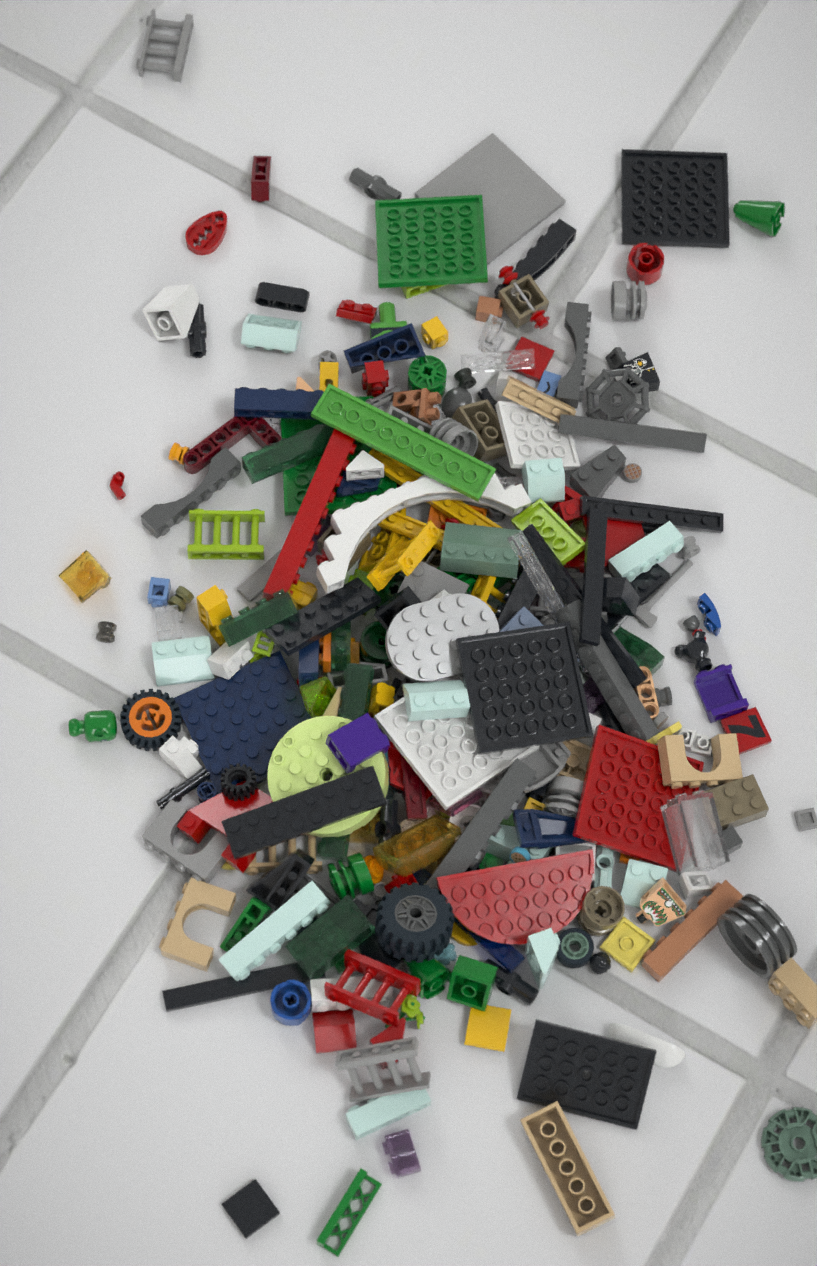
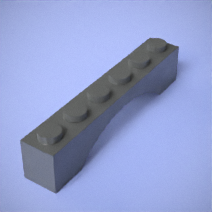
[556,302,592,409]
[141,447,241,539]

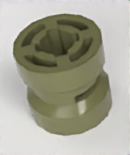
[168,586,194,613]

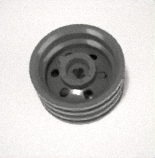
[717,894,797,978]

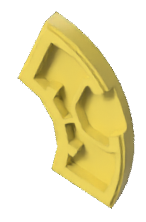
[646,721,682,744]

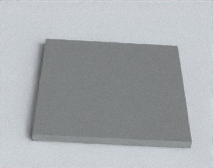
[415,133,566,265]

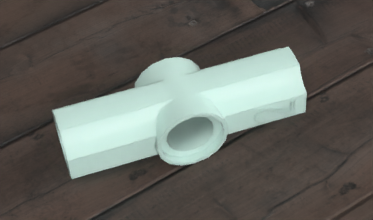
[594,845,614,888]

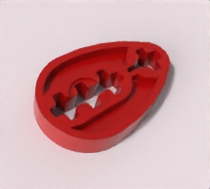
[185,211,227,255]

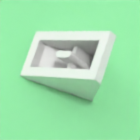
[494,371,518,402]
[346,450,384,481]
[678,871,713,900]

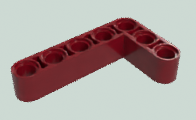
[183,416,282,474]

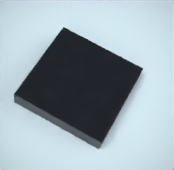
[222,1179,280,1239]

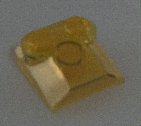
[58,550,112,603]

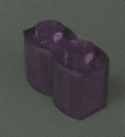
[382,1129,421,1179]

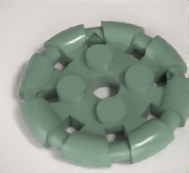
[761,1107,817,1182]

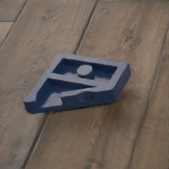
[336,470,381,497]

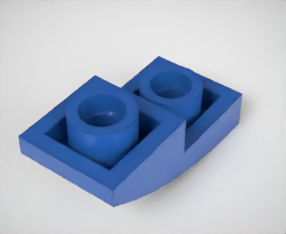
[697,593,721,636]

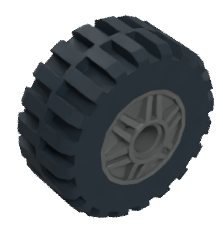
[375,883,454,963]

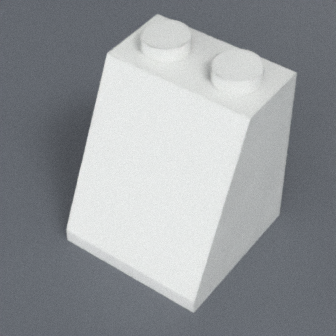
[142,283,200,341]

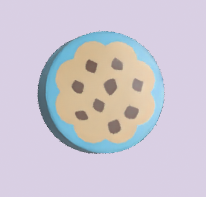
[509,847,531,863]

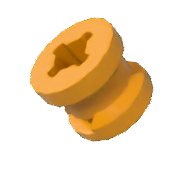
[169,442,190,465]

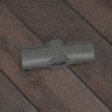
[349,167,402,200]

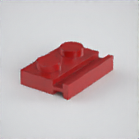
[336,300,377,324]

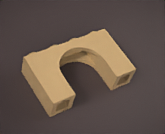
[657,733,743,789]
[159,877,236,972]

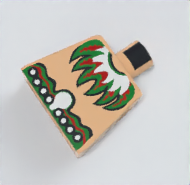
[636,878,686,926]

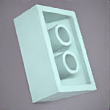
[241,313,302,353]
[151,636,215,687]
[402,680,470,721]
[524,928,560,990]

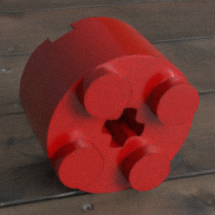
[626,243,664,285]

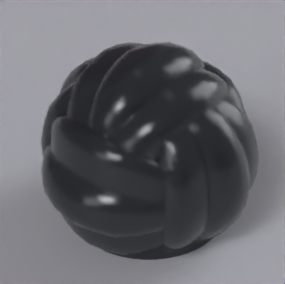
[589,952,611,974]

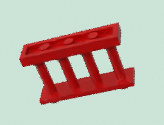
[324,949,420,1027]

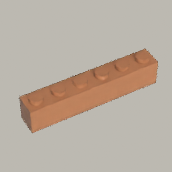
[641,880,743,982]

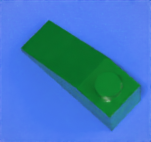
[220,897,273,952]

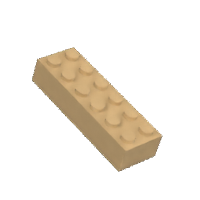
[520,1101,615,1237]

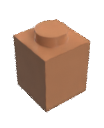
[475,296,503,324]

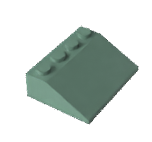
[440,522,522,579]

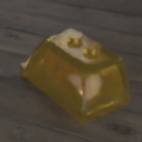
[373,814,461,877]

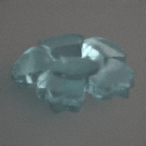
[434,943,457,966]

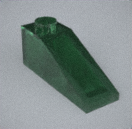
[614,627,665,675]

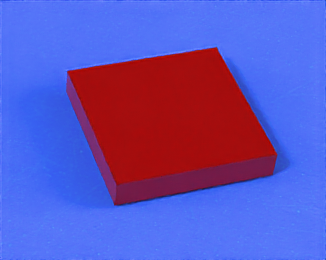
[506,336,555,382]

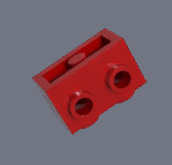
[361,360,389,397]

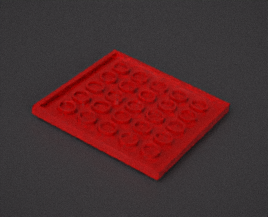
[572,725,704,873]

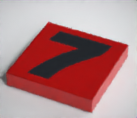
[720,707,772,755]

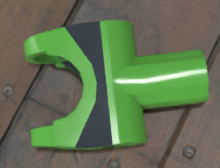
[370,302,407,339]

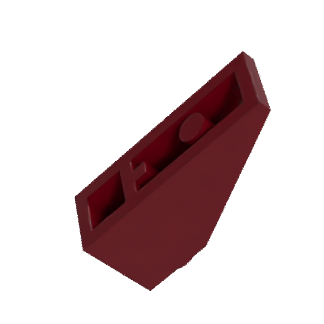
[251,156,271,202]

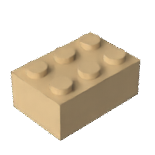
[768,957,817,1029]

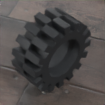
[220,763,257,801]

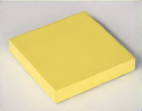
[599,916,656,973]

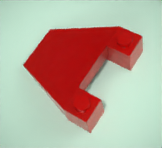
[557,498,645,573]
[177,780,273,873]

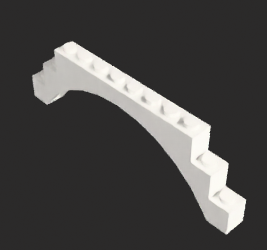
[316,474,532,594]

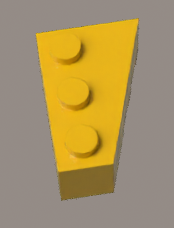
[196,585,240,647]

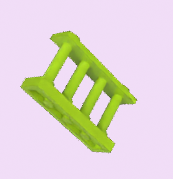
[187,508,265,560]

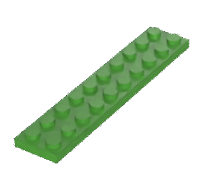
[311,384,496,502]

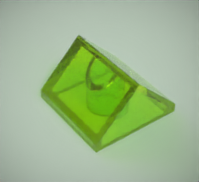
[299,676,337,718]

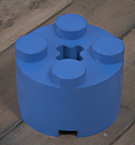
[270,980,312,1026]

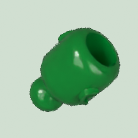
[69,710,117,742]

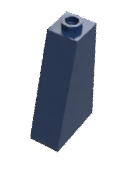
[298,639,321,688]

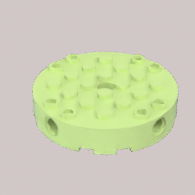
[267,716,389,837]

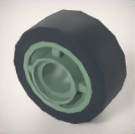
[556,928,594,969]

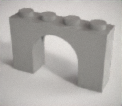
[142,799,229,884]

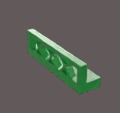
[316,1168,382,1257]

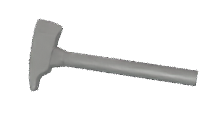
[635,559,693,628]

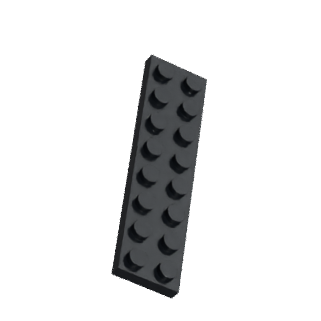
[221,766,387,860]

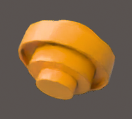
[363,855,384,885]

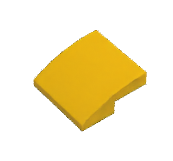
[464,1005,511,1052]

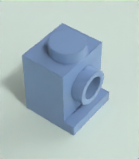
[147,577,171,609]

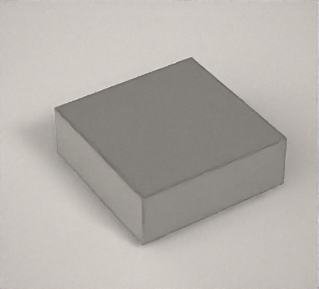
[794,807,817,832]

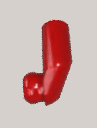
[110,471,126,500]

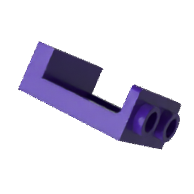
[693,664,749,723]
[325,713,390,775]

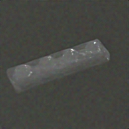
[461,349,535,373]

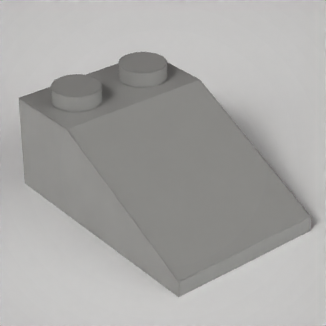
[397,561,469,602]

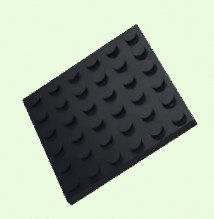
[621,149,730,248]
[455,622,594,755]

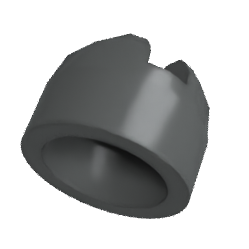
[683,615,700,632]

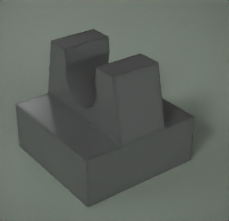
[605,347,627,369]

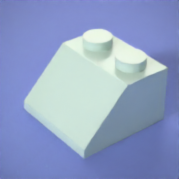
[521,458,565,504]
[620,859,668,908]

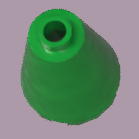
[733,200,785,237]
[403,958,452,999]

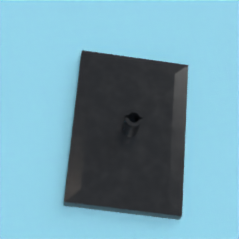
[517,1019,657,1130]

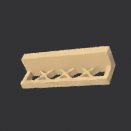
[502,375,576,423]

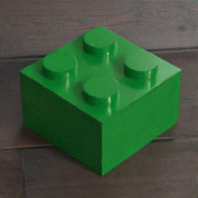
[446,955,498,1012]

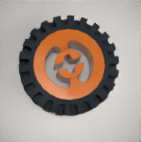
[120,689,182,751]

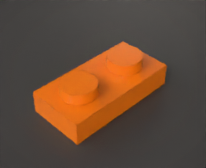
[319,632,332,672]

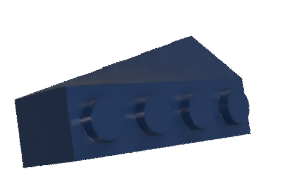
[343,323,426,374]

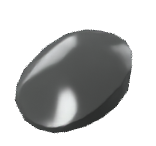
[442,387,472,418]

